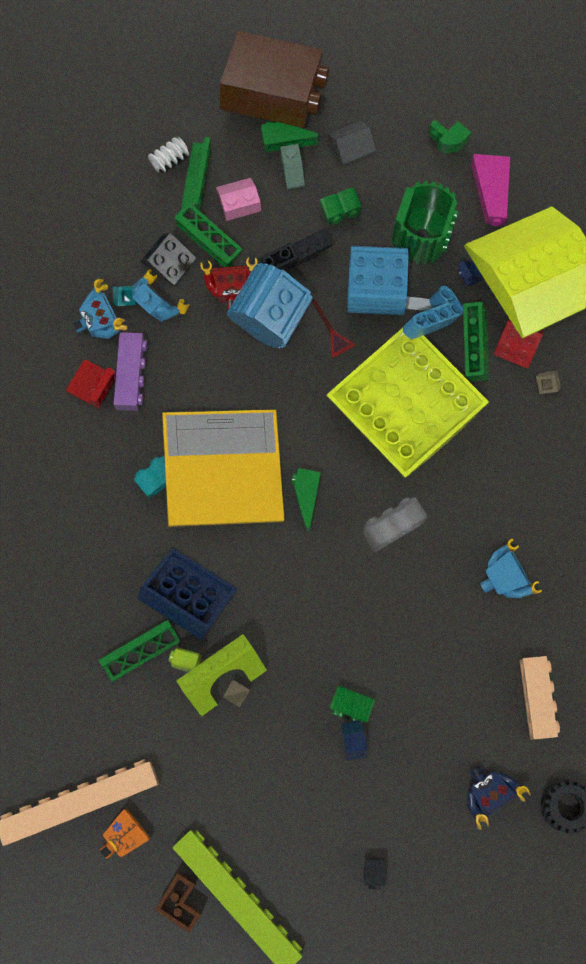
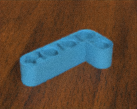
[403,286,463,339]

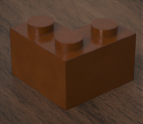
[155,871,202,933]

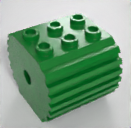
[391,181,459,265]

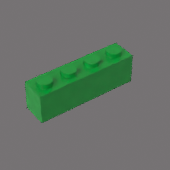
[463,302,489,382]

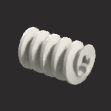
[148,137,190,173]

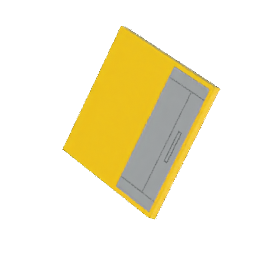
[162,410,284,527]

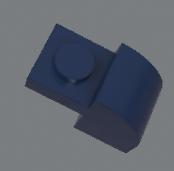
[457,260,485,286]

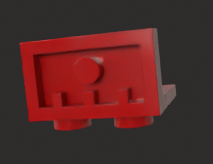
[494,318,544,368]
[66,360,116,409]

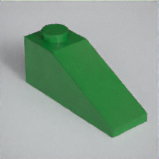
[261,122,318,153]
[291,468,321,532]

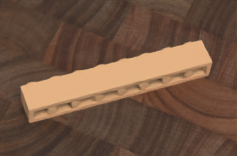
[0,759,159,846]

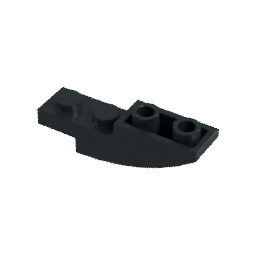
[258,228,333,271]

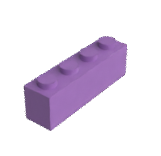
[114,332,147,411]

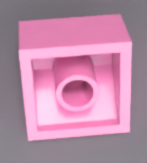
[216,178,261,221]

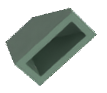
[280,144,305,190]

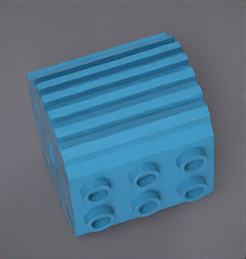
[347,246,408,315]
[227,263,313,348]

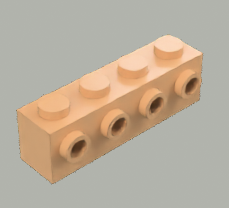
[519,656,560,740]

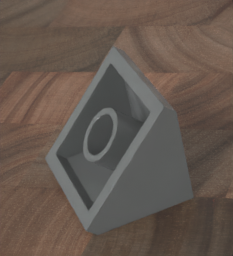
[328,120,376,166]

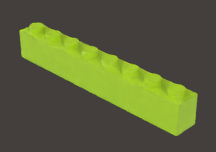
[172,830,302,964]

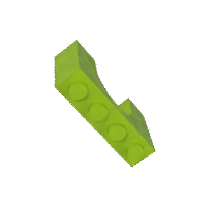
[176,634,267,716]

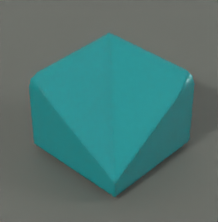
[113,286,136,306]

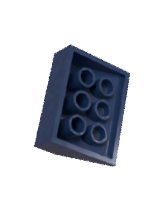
[137,548,237,641]

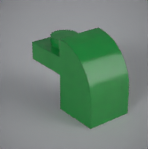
[428,119,471,153]

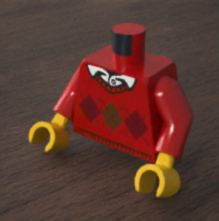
[200,257,258,310]

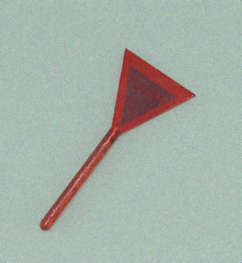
[312,299,356,358]

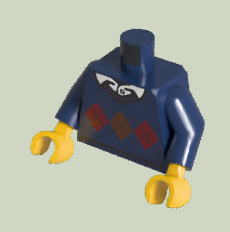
[467,766,531,830]

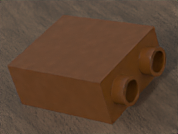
[220,31,329,128]

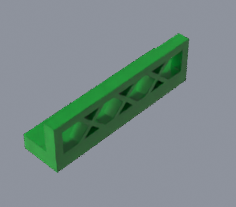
[181,137,211,213]
[174,202,243,268]
[99,620,181,682]

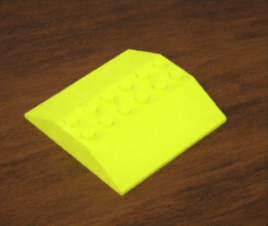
[464,207,586,339]
[326,328,489,478]

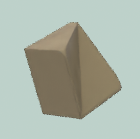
[536,370,561,394]
[223,680,250,708]

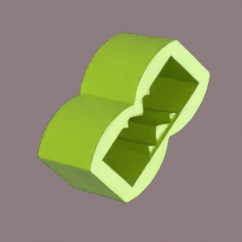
[169,647,202,672]

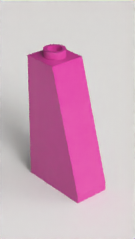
[471,154,510,226]

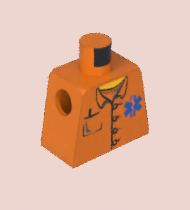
[99,809,151,859]

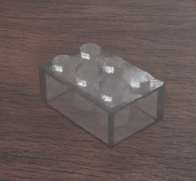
[363,497,428,553]

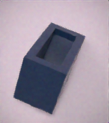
[341,720,367,761]

